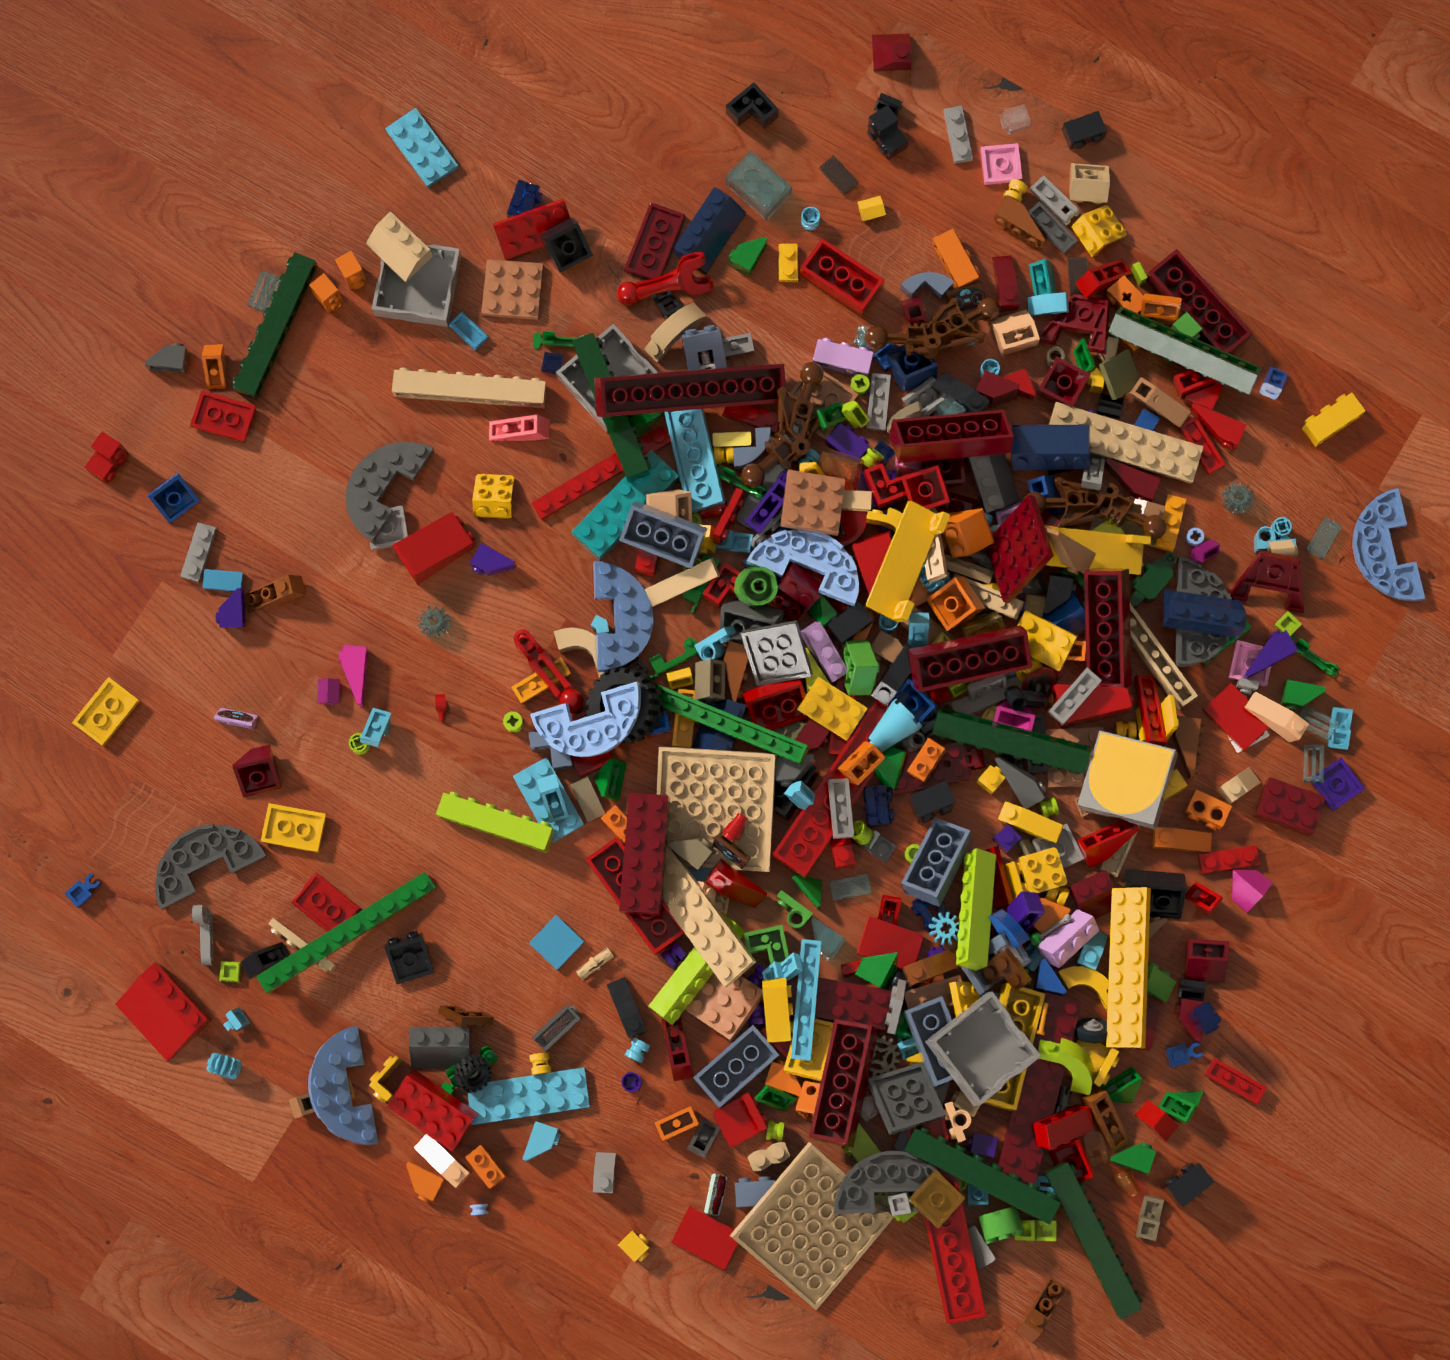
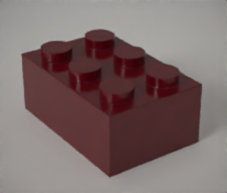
[1254,777,1326,836]

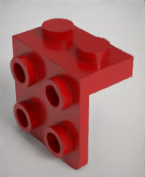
[713,1092,768,1147]

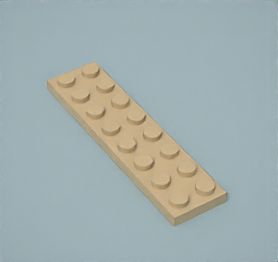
[1049,402,1203,484]
[663,842,756,987]

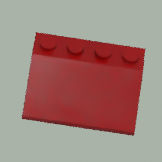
[115,962,212,1062]

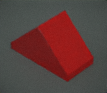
[1003,369,1036,401]
[1183,384,1223,410]
[1185,882,1224,916]
[877,894,902,925]
[1135,1100,1179,1141]

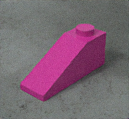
[339,645,369,707]

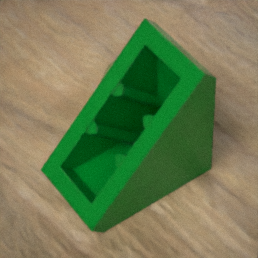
[855,952,898,990]
[1158,1090,1204,1124]

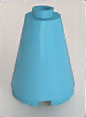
[869,699,922,752]

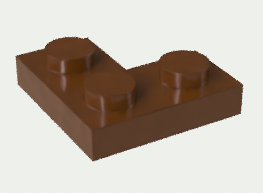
[979,947,1032,992]
[438,1006,494,1028]

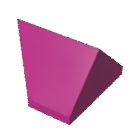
[994,701,1036,731]
[1232,870,1273,913]

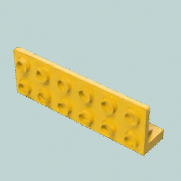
[866,501,950,623]
[1044,525,1151,575]

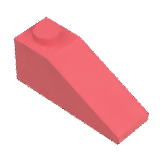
[489,415,550,441]

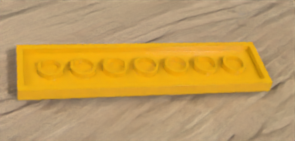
[1106,887,1151,1048]

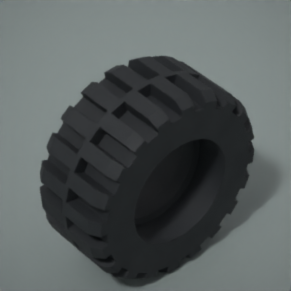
[586,668,664,744]

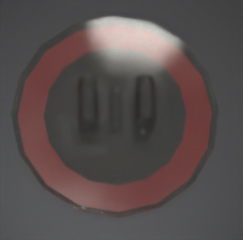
[1021,667,1058,695]

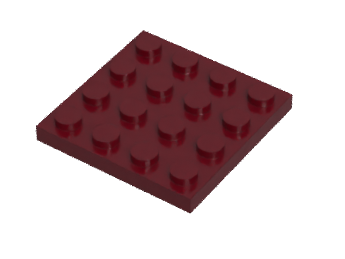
[986,495,1054,603]

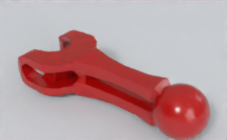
[616,252,714,306]
[513,629,584,713]

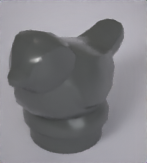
[894,732,926,752]

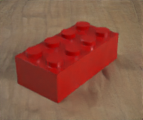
[800,238,884,316]
[387,1069,479,1152]

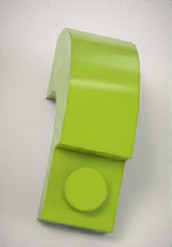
[1038,1038,1094,1095]

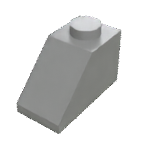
[593,1152,616,1193]

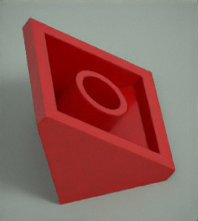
[1049,1138,1095,1183]

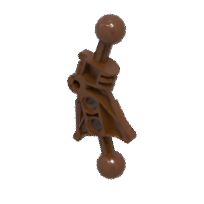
[864,298,1001,359]
[741,362,832,488]
[1023,477,1167,539]

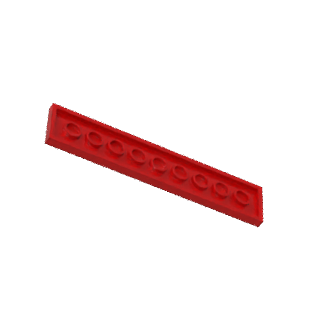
[772,699,890,877]
[906,1118,986,1324]

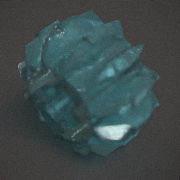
[1221,481,1254,514]
[417,605,450,638]

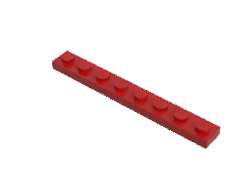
[531,425,671,520]

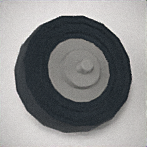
[1075,1018,1108,1044]

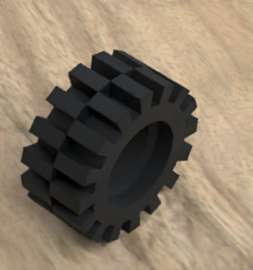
[453,1054,493,1093]

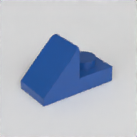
[1259,366,1288,400]

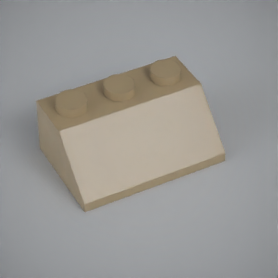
[366,211,433,282]

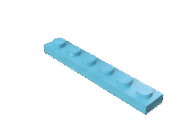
[791,939,821,1061]

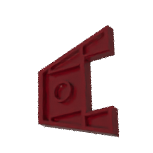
[1039,294,1110,355]
[1229,551,1304,613]

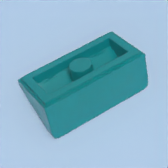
[1029,259,1057,296]

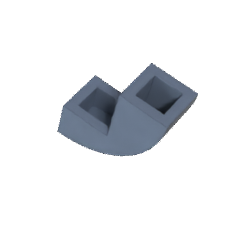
[900,272,954,301]
[733,427,770,471]
[529,732,573,771]

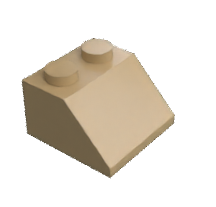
[1069,163,1110,204]

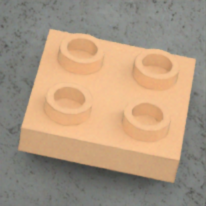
[942,1102,971,1143]

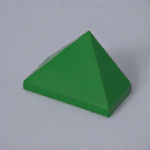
[1073,338,1096,374]
[817,402,847,431]
[806,594,838,628]
[875,746,907,789]
[593,759,627,801]
[792,875,822,909]
[1099,1067,1143,1104]
[755,1085,797,1112]

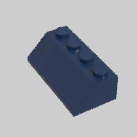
[674,187,746,274]
[1011,424,1092,470]
[1163,589,1246,638]
[692,699,747,751]

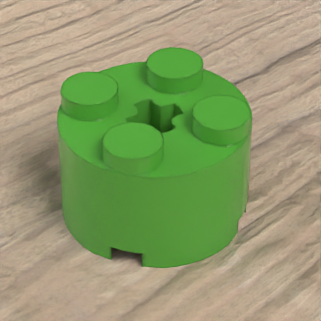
[734,566,778,606]
[979,1206,1025,1244]

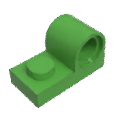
[776,890,813,930]

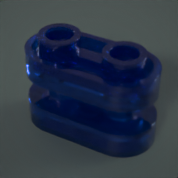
[911,898,952,933]

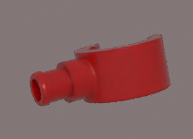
[435,694,447,721]

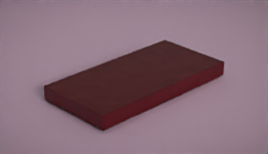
[624,202,686,280]

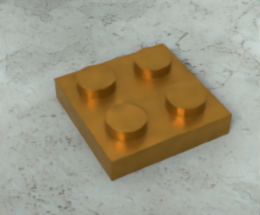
[908,1170,965,1228]

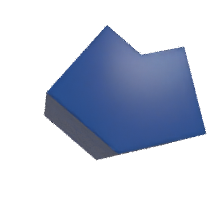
[873,344,898,372]

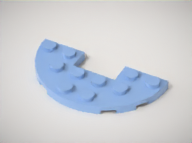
[746,529,859,607]
[530,682,641,757]

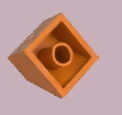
[944,508,994,558]
[926,576,985,631]

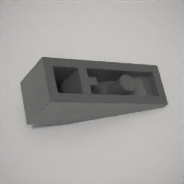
[995,754,1047,809]

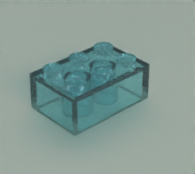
[725,151,792,221]

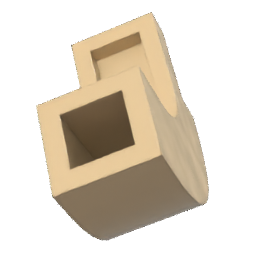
[644,303,706,362]
[554,628,610,680]

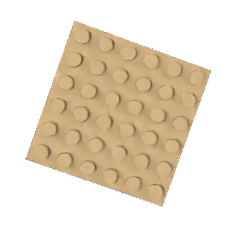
[657,746,776,872]
[730,1142,894,1310]

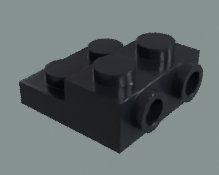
[385,931,434,984]

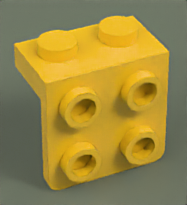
[1071,205,1127,257]
[472,474,514,519]
[1136,694,1179,742]
[1016,847,1067,893]
[1065,1039,1120,1087]
[369,1055,403,1103]

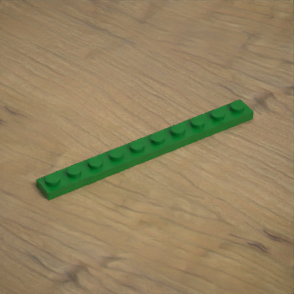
[656,684,810,765]
[256,872,436,994]

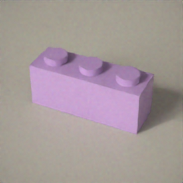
[813,338,873,377]
[800,622,847,682]
[1037,909,1100,968]

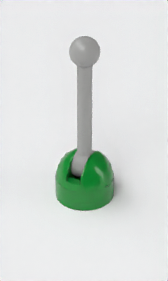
[1028,914,1071,950]

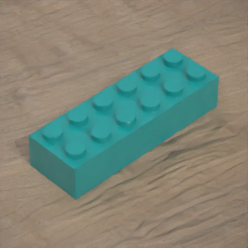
[571,450,680,561]

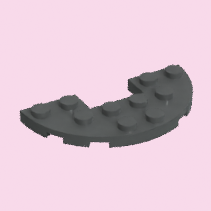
[346,442,434,543]
[1176,557,1232,667]
[155,824,267,910]
[834,1151,941,1214]

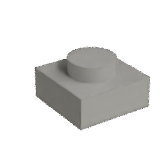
[1236,678,1259,694]
[887,1191,913,1216]

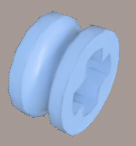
[1186,528,1204,546]
[470,1204,489,1215]

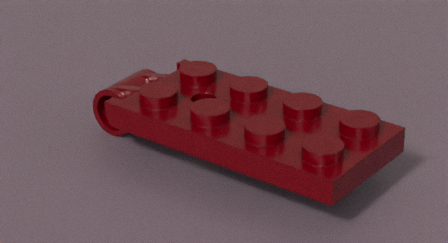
[892,742,985,796]

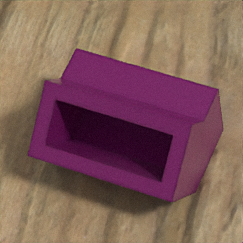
[1189,539,1220,563]
[317,678,340,705]

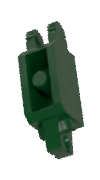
[1130,551,1178,609]

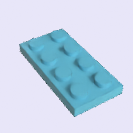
[385,108,459,188]
[513,757,584,843]

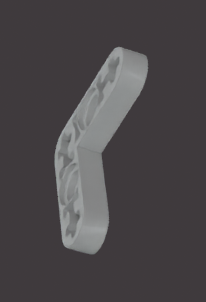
[192,904,214,966]

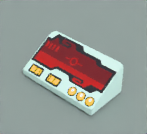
[704,1173,727,1216]

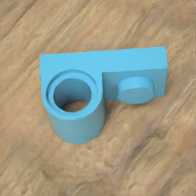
[1254,526,1296,553]
[908,612,929,648]
[694,626,736,660]
[360,708,391,748]

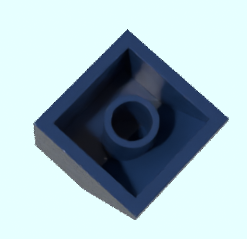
[886,344,938,393]

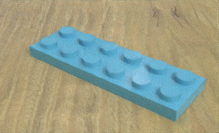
[664,409,725,514]
[468,1068,590,1125]

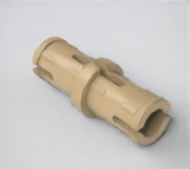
[575,947,614,980]

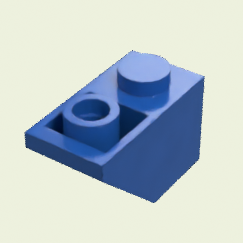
[1027,475,1063,516]

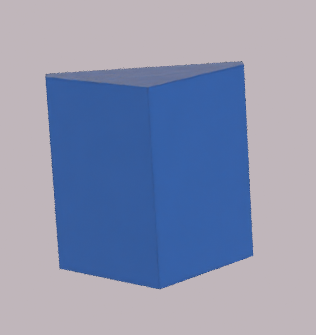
[147,473,200,524]
[1042,593,1085,636]
[889,677,937,723]
[1033,958,1067,996]

